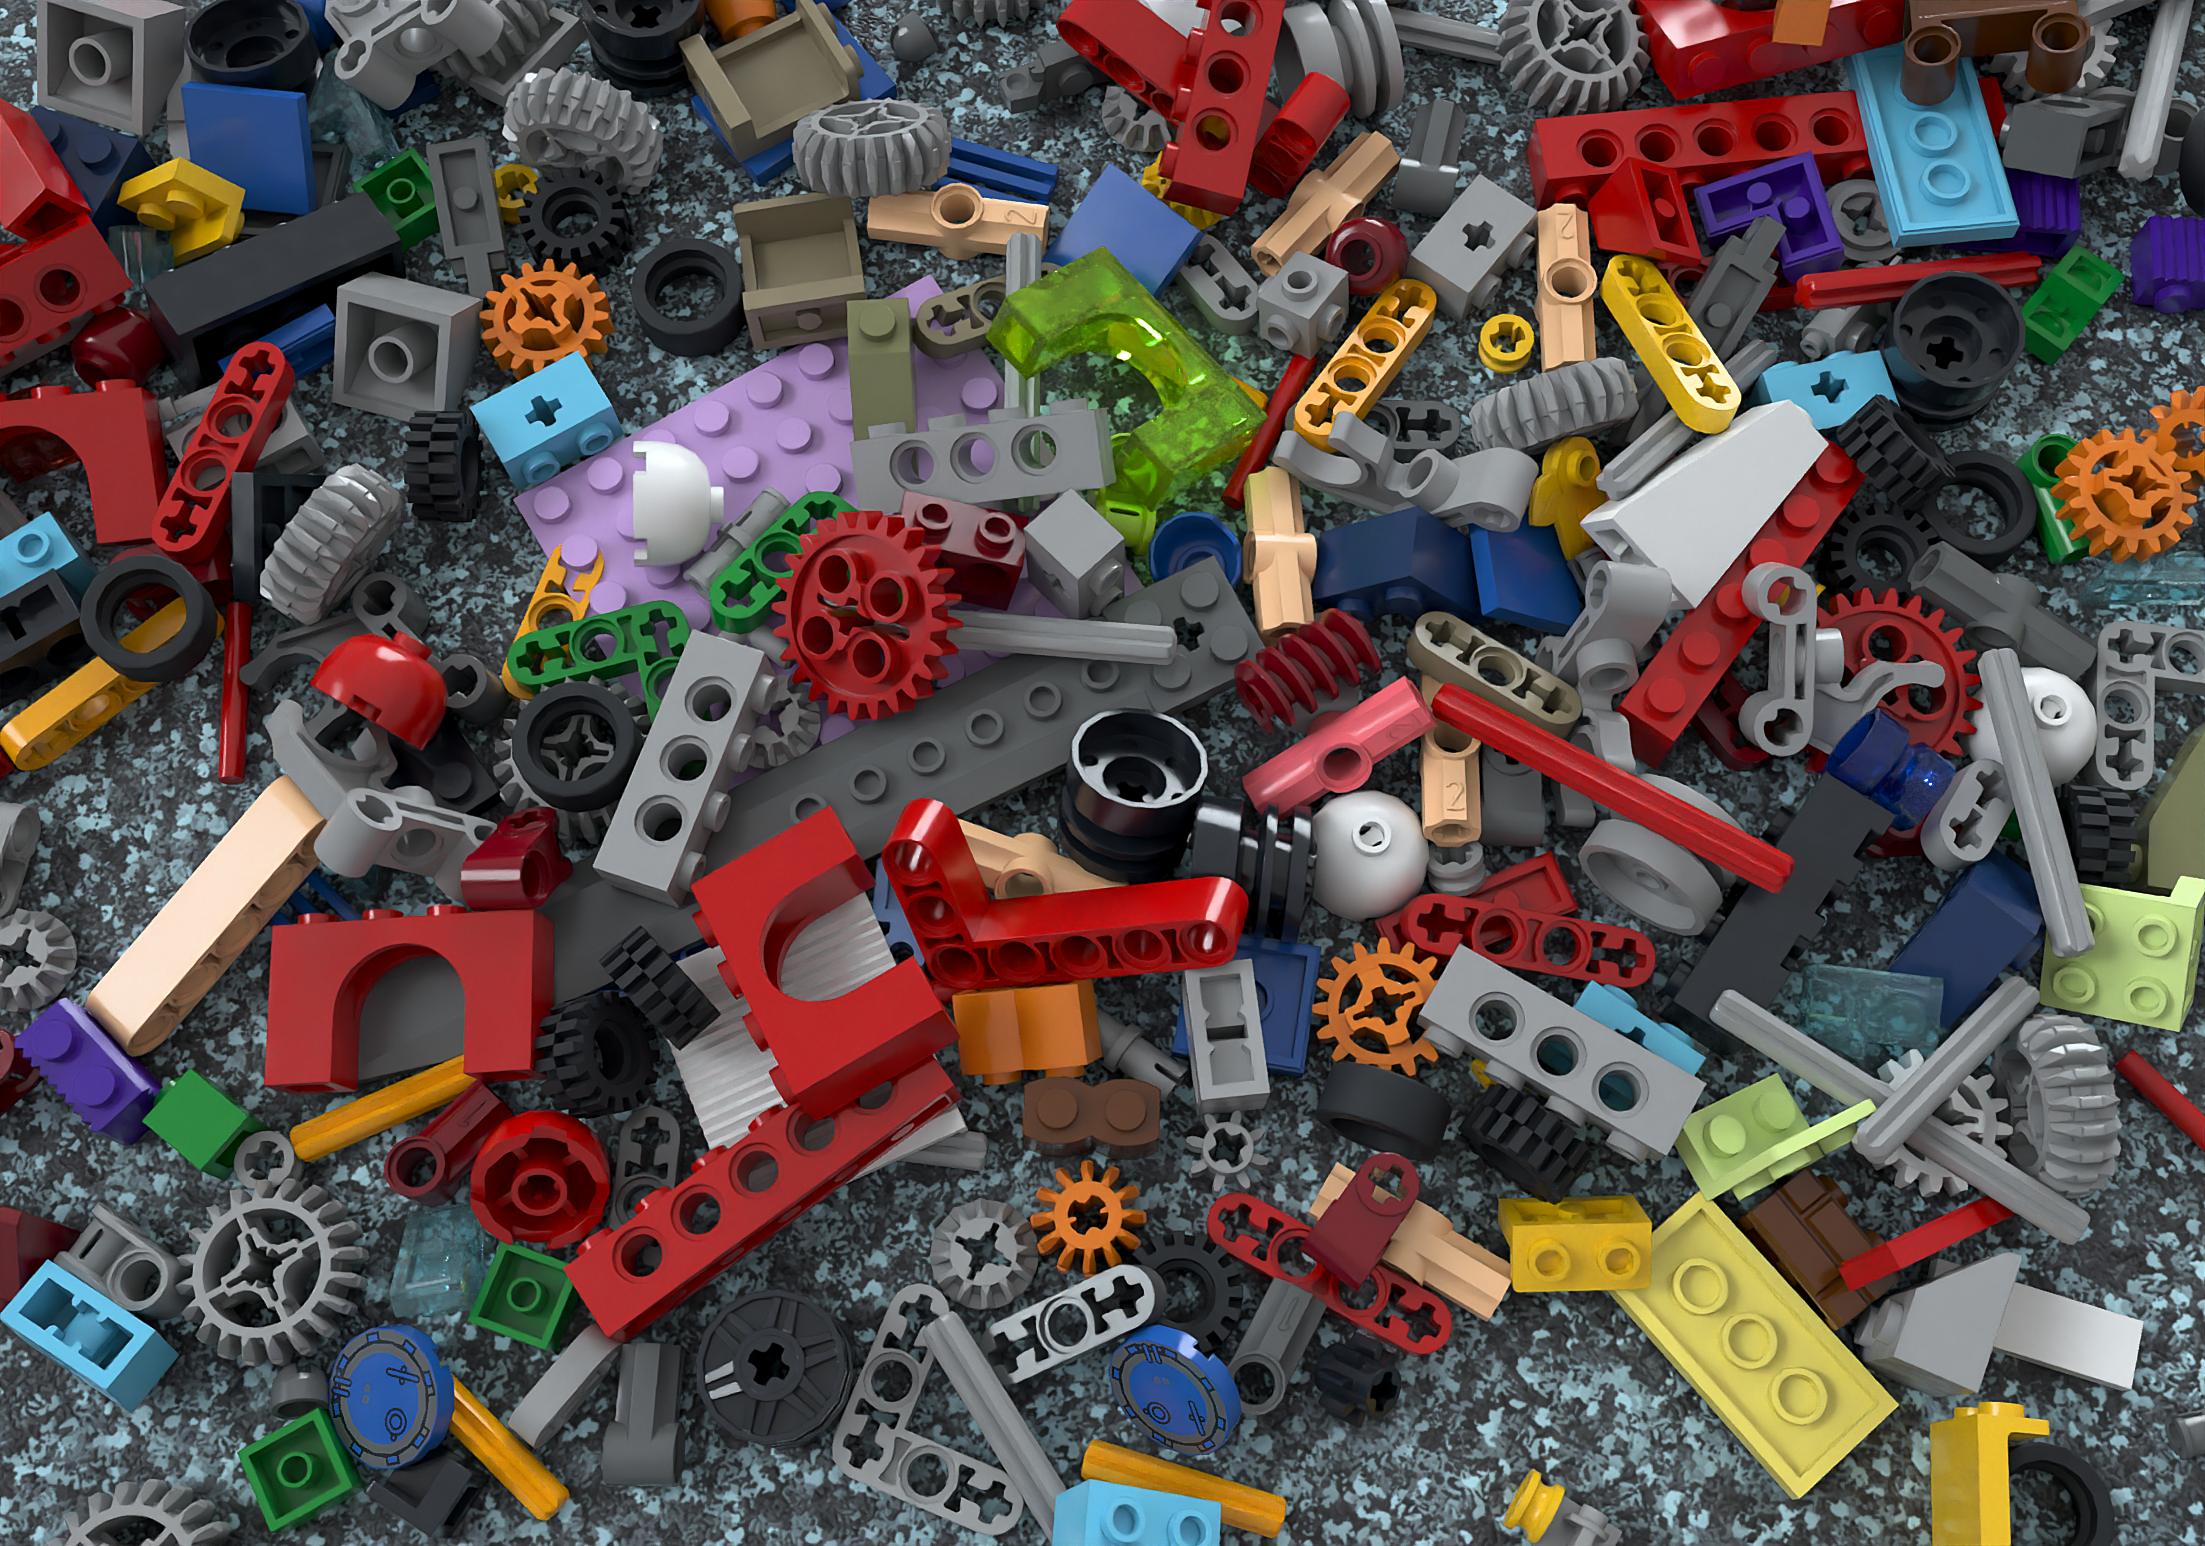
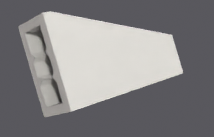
[1580,399,1829,611]

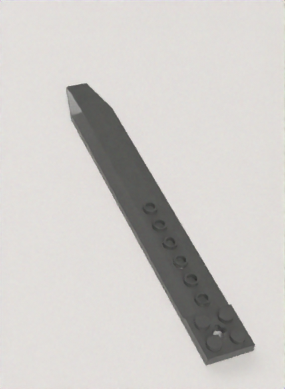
[357,555,1265,1085]

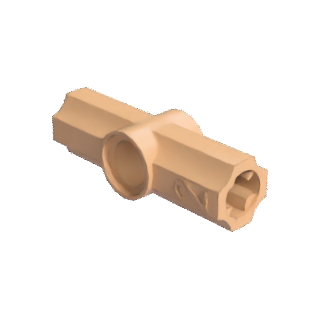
[1251,131,1401,278]
[867,183,1050,261]
[1533,204,1597,373]
[1242,466,1317,650]
[1417,659,1481,847]
[957,818,1129,899]
[1307,1162,1512,1322]

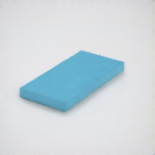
[1843,40,2020,248]

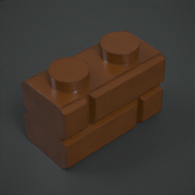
[1734,1167,1902,1331]

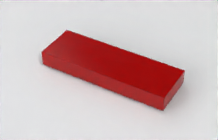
[1372,851,1579,984]
[1838,1195,2016,1292]

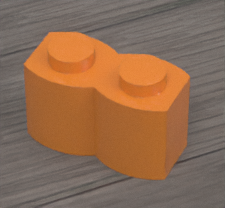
[952,979,1102,1085]

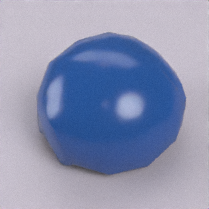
[1149,512,1244,592]

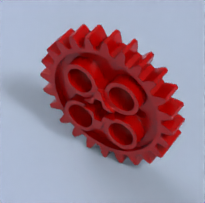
[771,510,963,721]
[1767,587,1983,793]

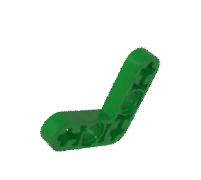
[709,491,903,635]
[507,600,713,778]

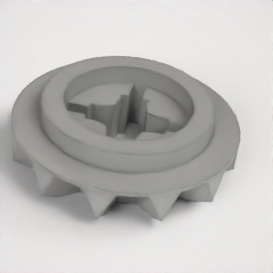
[1102,83,1178,152]
[1826,179,1903,263]
[717,673,821,770]
[0,908,77,1012]
[929,1198,1039,1310]

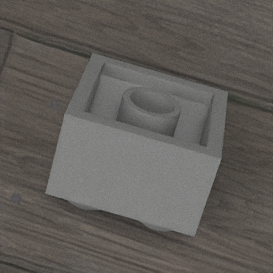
[36,0,186,136]
[332,271,483,422]
[1854,1251,2023,1398]

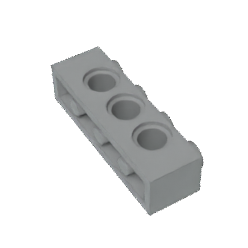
[849,397,1116,514]
[593,629,778,908]
[1416,944,1707,1164]

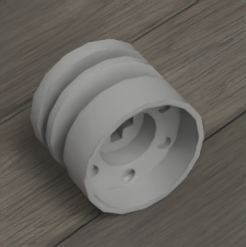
[1273,0,1404,125]

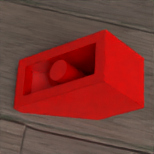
[1587,156,1702,268]

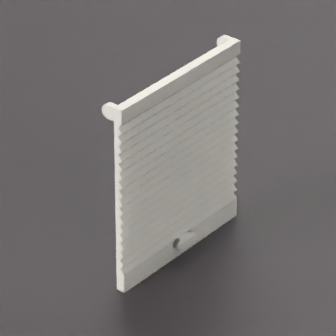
[667,892,968,1192]

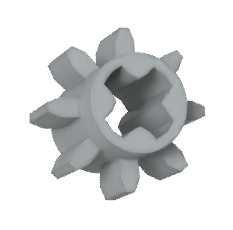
[1185,1110,1269,1197]

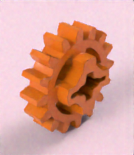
[479,259,614,381]
[2050,428,2197,564]
[1312,938,1439,1079]

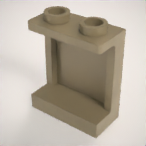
[679,0,864,162]
[733,192,868,351]

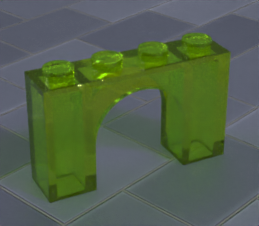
[986,245,1269,513]

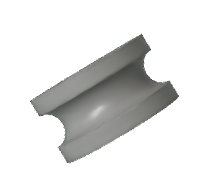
[1427,840,1487,897]
[234,1131,305,1190]

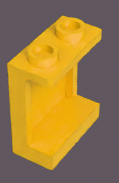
[1930,1402,2050,1546]

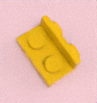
[117,157,246,266]
[1498,1195,1652,1292]

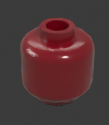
[1325,217,1409,296]
[71,306,166,390]

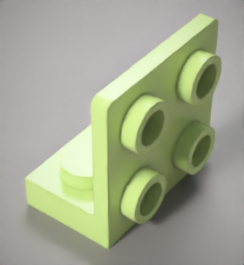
[2039,876,2205,1032]
[1674,1073,1877,1202]

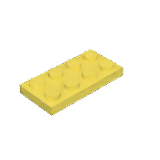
[1607,1190,1899,1500]

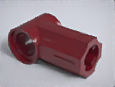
[384,1079,517,1207]

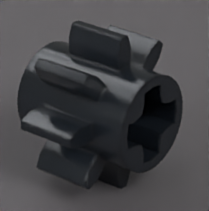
[1314,1332,1402,1428]

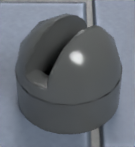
[890,10,939,63]
[271,1362,329,1420]

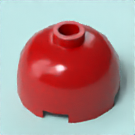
[309,630,448,750]
[470,1109,610,1250]

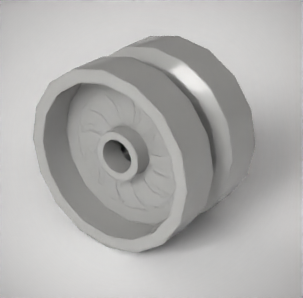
[1578,773,1744,936]

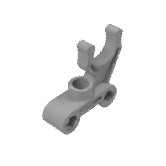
[324,0,503,110]
[1272,411,1539,533]
[1534,560,1672,828]
[1738,562,1945,783]
[265,699,498,904]

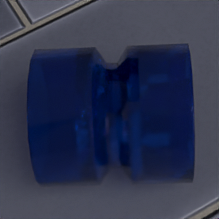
[1822,708,1955,832]

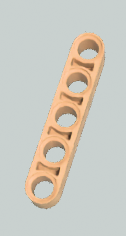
[85,774,328,1057]

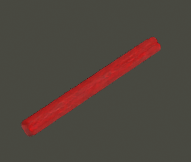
[1431,683,1795,893]

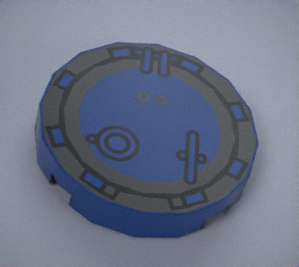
[329,1325,454,1469]
[1108,1325,1242,1456]

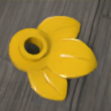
[1529,436,1606,561]

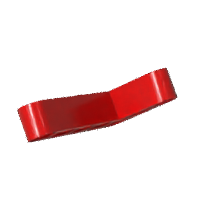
[1056,0,1351,199]
[881,798,1249,990]

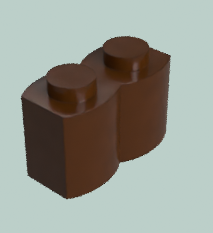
[1022,1077,1161,1160]

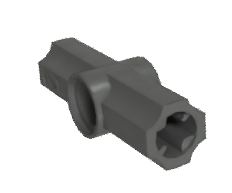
[1907,541,2098,682]

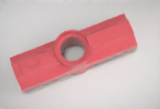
[1242,676,1437,824]

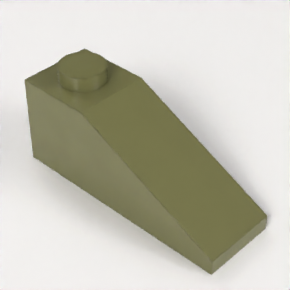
[847,297,919,477]
[2123,722,2205,897]

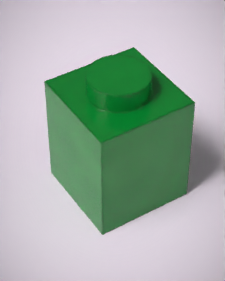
[142,1068,271,1181]

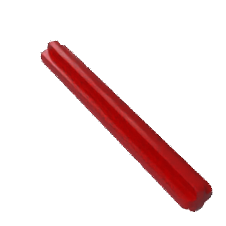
[1794,251,2043,311]

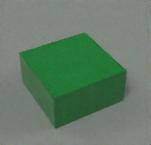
[351,147,440,252]
[467,1241,580,1354]
[237,1408,366,1534]

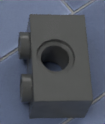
[1999,94,2127,179]

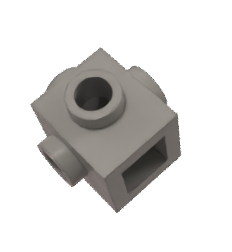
[1256,250,1349,360]

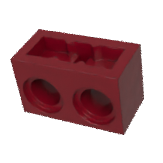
[898,490,1029,611]

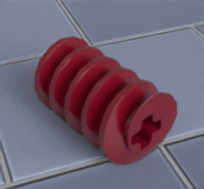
[1234,608,1382,734]

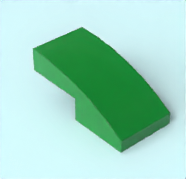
[2020,243,2126,367]

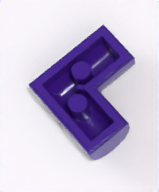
[1693,151,1845,284]

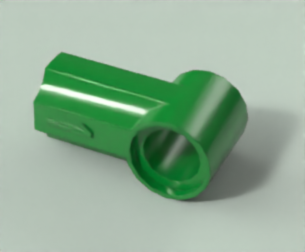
[2013,433,2091,566]

